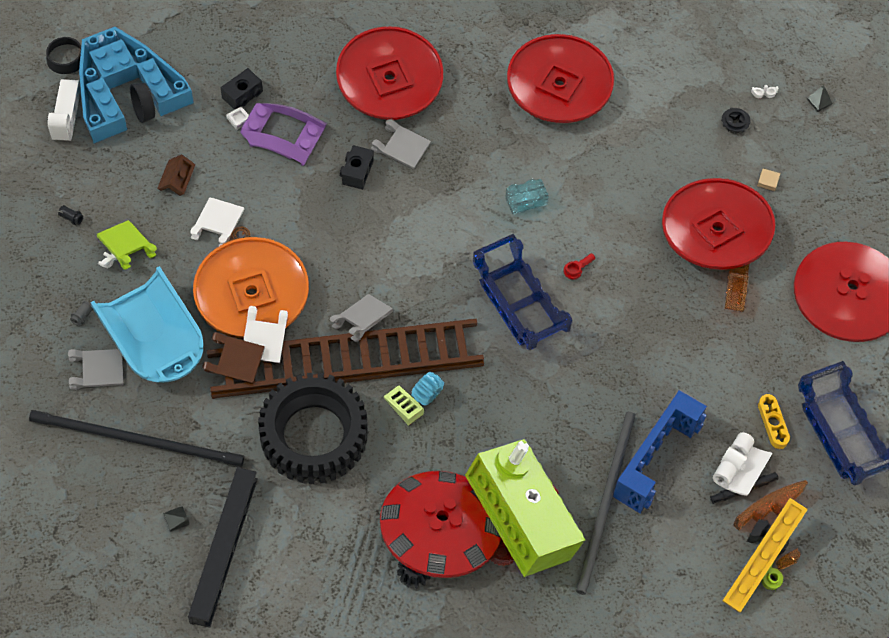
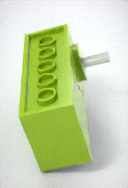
[465,439,585,577]

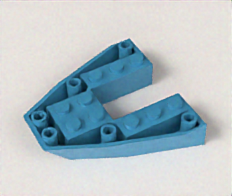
[79,27,194,143]

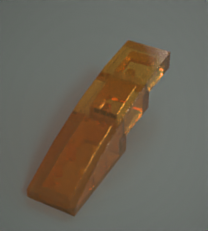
[724,263,750,312]
[733,480,808,530]

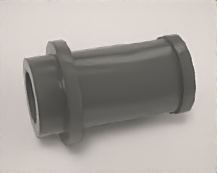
[70,301,93,326]

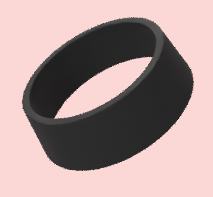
[46,37,81,74]
[130,83,155,123]

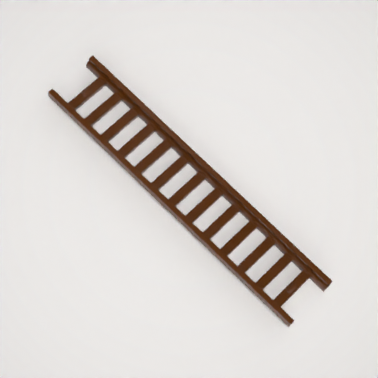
[207,318,484,399]

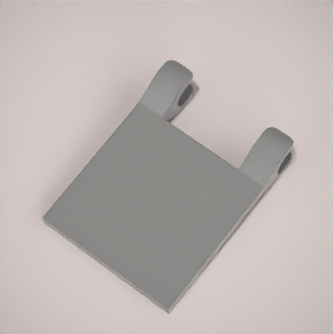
[371,119,431,169]
[330,294,393,342]
[68,349,123,390]

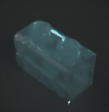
[505,179,549,214]

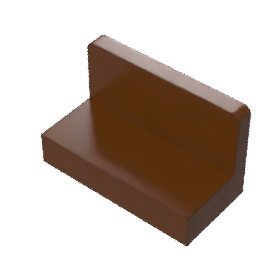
[157,154,196,196]

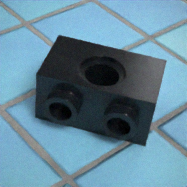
[220,68,263,110]
[339,145,374,190]

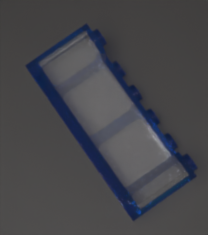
[798,361,889,486]

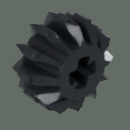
[397,562,431,589]

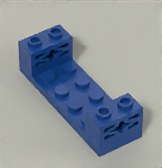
[613,390,707,514]

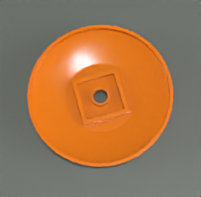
[193,237,309,339]

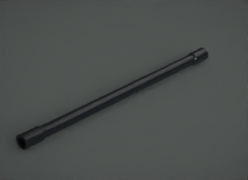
[29,410,245,467]

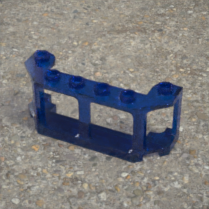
[473,234,572,350]

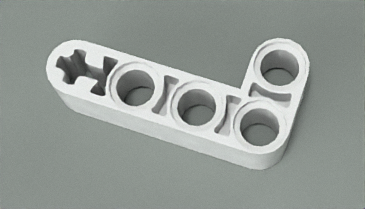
[48,79,81,141]

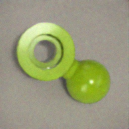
[761,562,783,590]

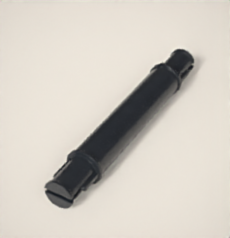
[710,472,779,504]

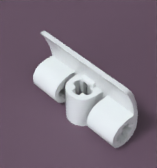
[713,432,772,496]

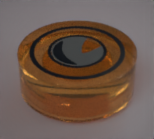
[231,227,251,240]

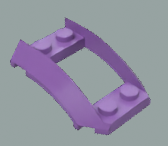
[240,103,327,166]

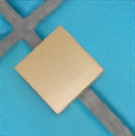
[757,169,780,191]

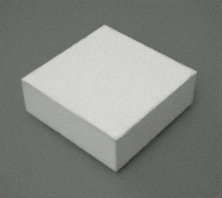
[226,107,249,130]

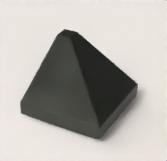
[807,85,832,112]
[163,506,189,532]

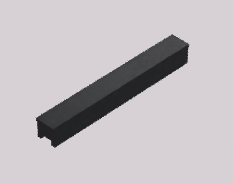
[188,466,258,628]

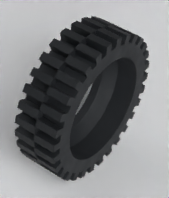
[258,373,368,484]

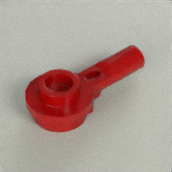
[563,253,595,280]

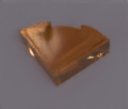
[776,548,801,570]

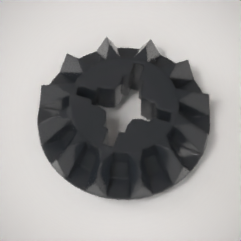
[721,108,751,134]

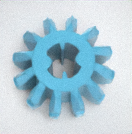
[411,372,444,406]

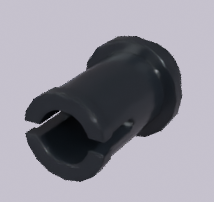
[58,205,83,225]

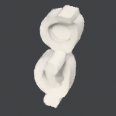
[751,85,779,98]
[98,252,118,268]

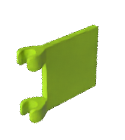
[97,220,157,270]

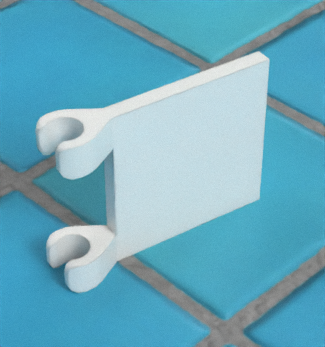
[191,197,244,246]
[244,306,288,363]

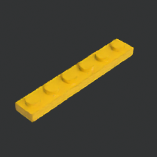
[722,498,808,613]

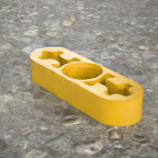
[758,394,790,449]

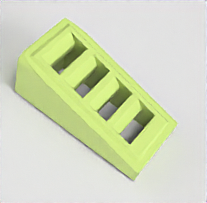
[384,386,424,426]

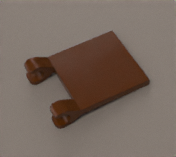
[202,332,265,384]

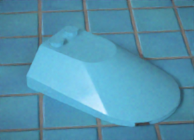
[90,266,203,383]

